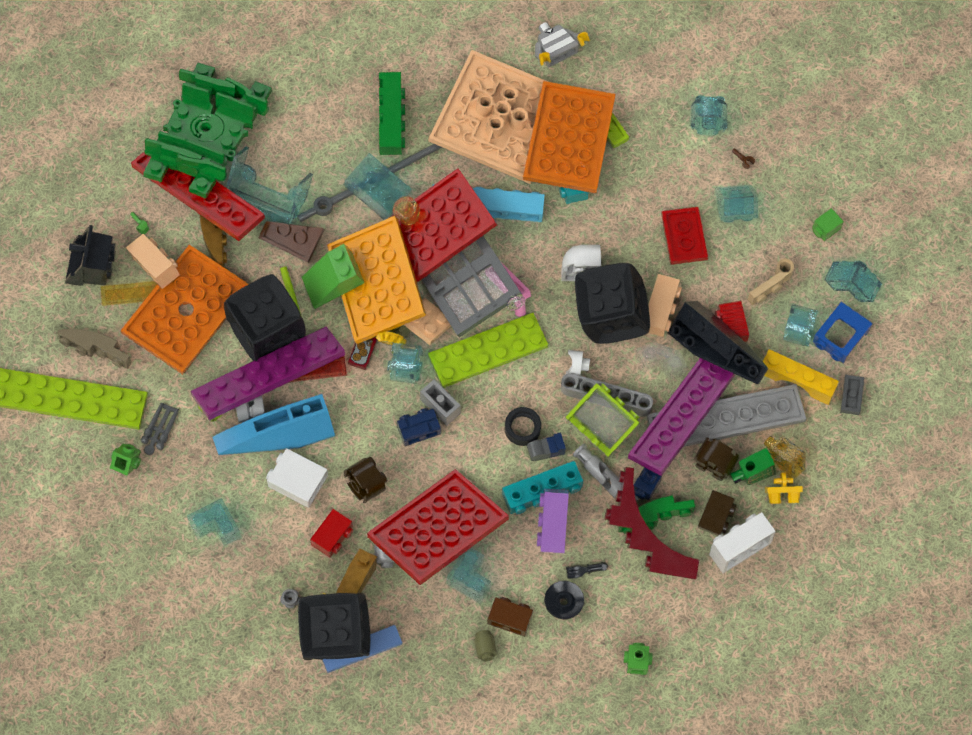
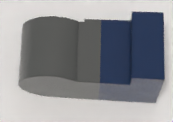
[526,432,566,461]

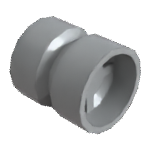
[236,395,265,423]

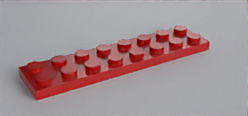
[131,152,265,241]

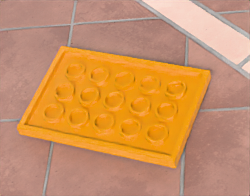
[327,216,426,344]

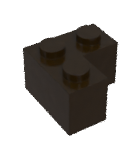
[698,490,737,536]

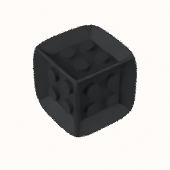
[575,263,650,344]
[224,274,306,361]
[298,593,371,660]

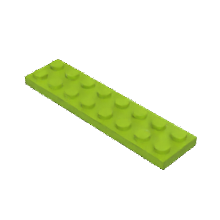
[0,368,148,430]

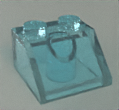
[715,185,758,222]

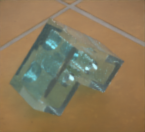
[824,261,882,302]
[187,498,241,547]
[447,548,491,604]

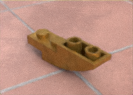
[200,215,227,267]

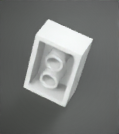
[709,512,775,573]

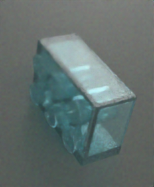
[343,153,412,220]

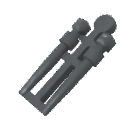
[141,402,179,455]

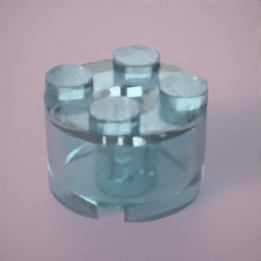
[691,95,728,136]
[782,304,818,346]
[387,343,423,384]

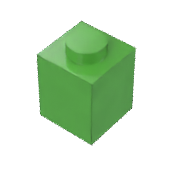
[812,208,844,241]

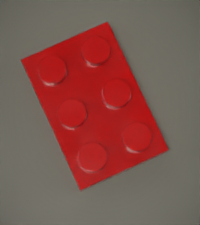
[661,207,708,265]

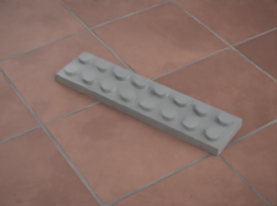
[647,384,806,447]

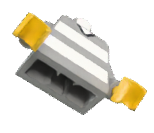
[535,22,590,68]

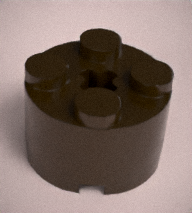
[694,437,740,481]
[344,456,387,503]

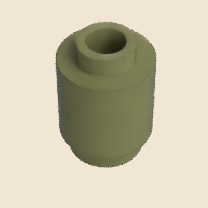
[474,630,497,662]

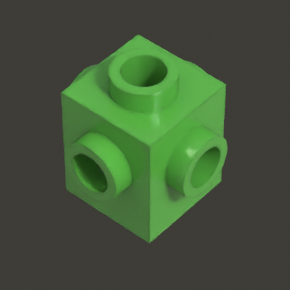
[110,443,141,475]
[624,643,653,675]

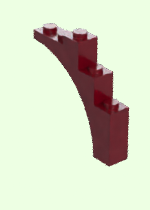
[605,467,699,580]

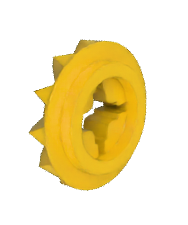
[376,331,407,347]

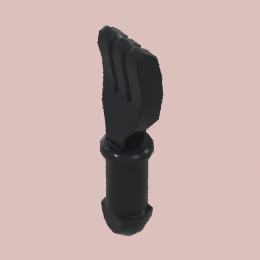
[566,562,608,579]

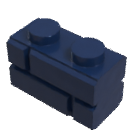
[397,408,441,446]

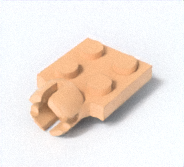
[404,298,451,345]

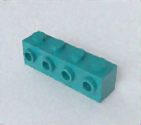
[502,461,583,514]

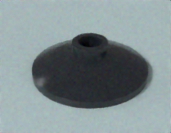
[544,581,584,620]

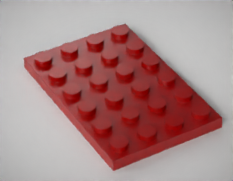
[387,168,498,283]
[367,469,509,585]

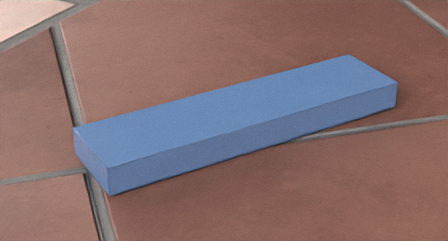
[323,625,402,673]

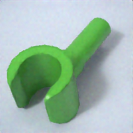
[130,212,149,235]

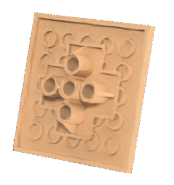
[428,50,548,184]

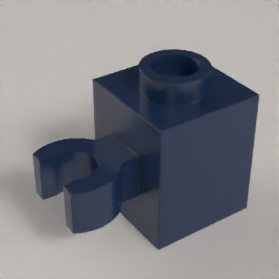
[634,467,662,501]

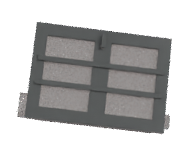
[422,236,526,338]

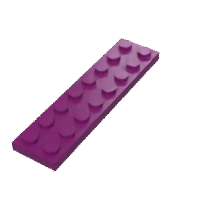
[191,327,345,420]
[628,358,736,476]

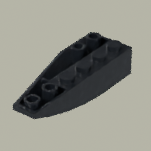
[667,301,768,384]

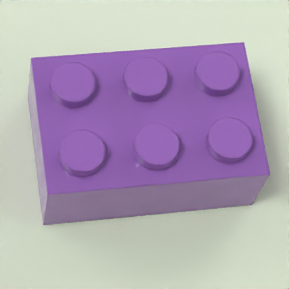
[537,489,569,553]

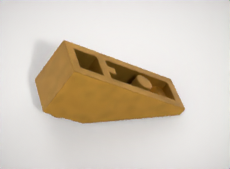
[336,549,377,594]

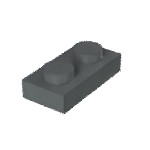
[840,374,864,415]

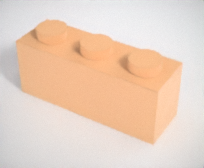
[126,234,180,289]
[648,274,682,337]

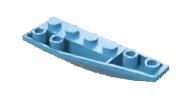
[212,394,335,455]

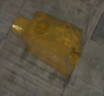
[764,436,806,480]

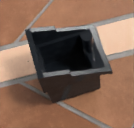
[65,225,116,286]

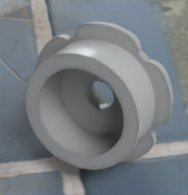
[280,589,299,608]

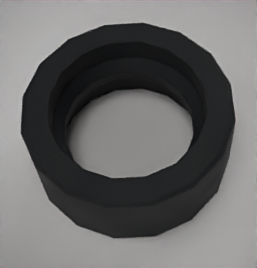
[504,407,541,446]

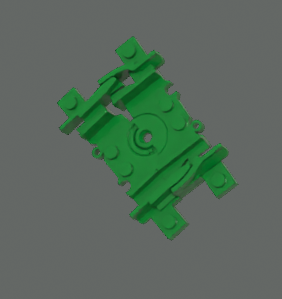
[144,63,272,198]

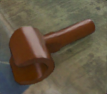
[732,148,755,169]

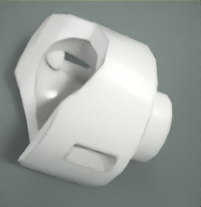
[566,350,590,376]

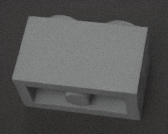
[420,379,461,426]

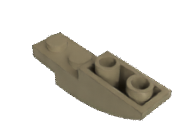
[57,329,132,369]

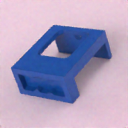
[813,302,873,363]

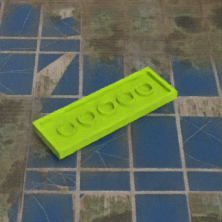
[428,313,548,388]

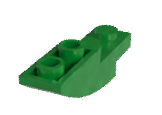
[618,495,695,534]

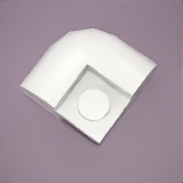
[561,245,601,281]

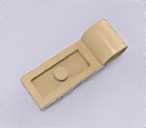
[747,258,794,305]

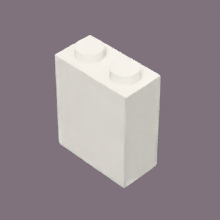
[266,448,328,508]

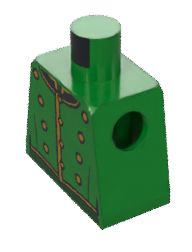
[730,447,776,485]

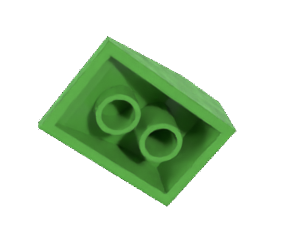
[302,244,365,309]

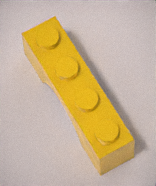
[763,349,839,405]

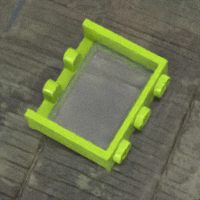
[565,383,640,457]

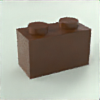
[487,597,533,637]

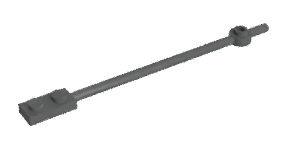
[297,126,494,222]

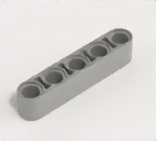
[561,373,653,417]

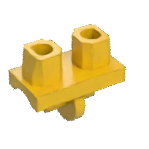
[765,472,803,504]

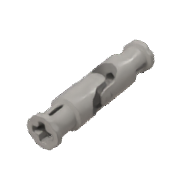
[573,443,639,502]

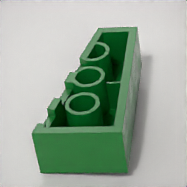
[379,72,405,155]

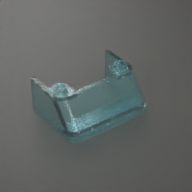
[226,146,313,225]

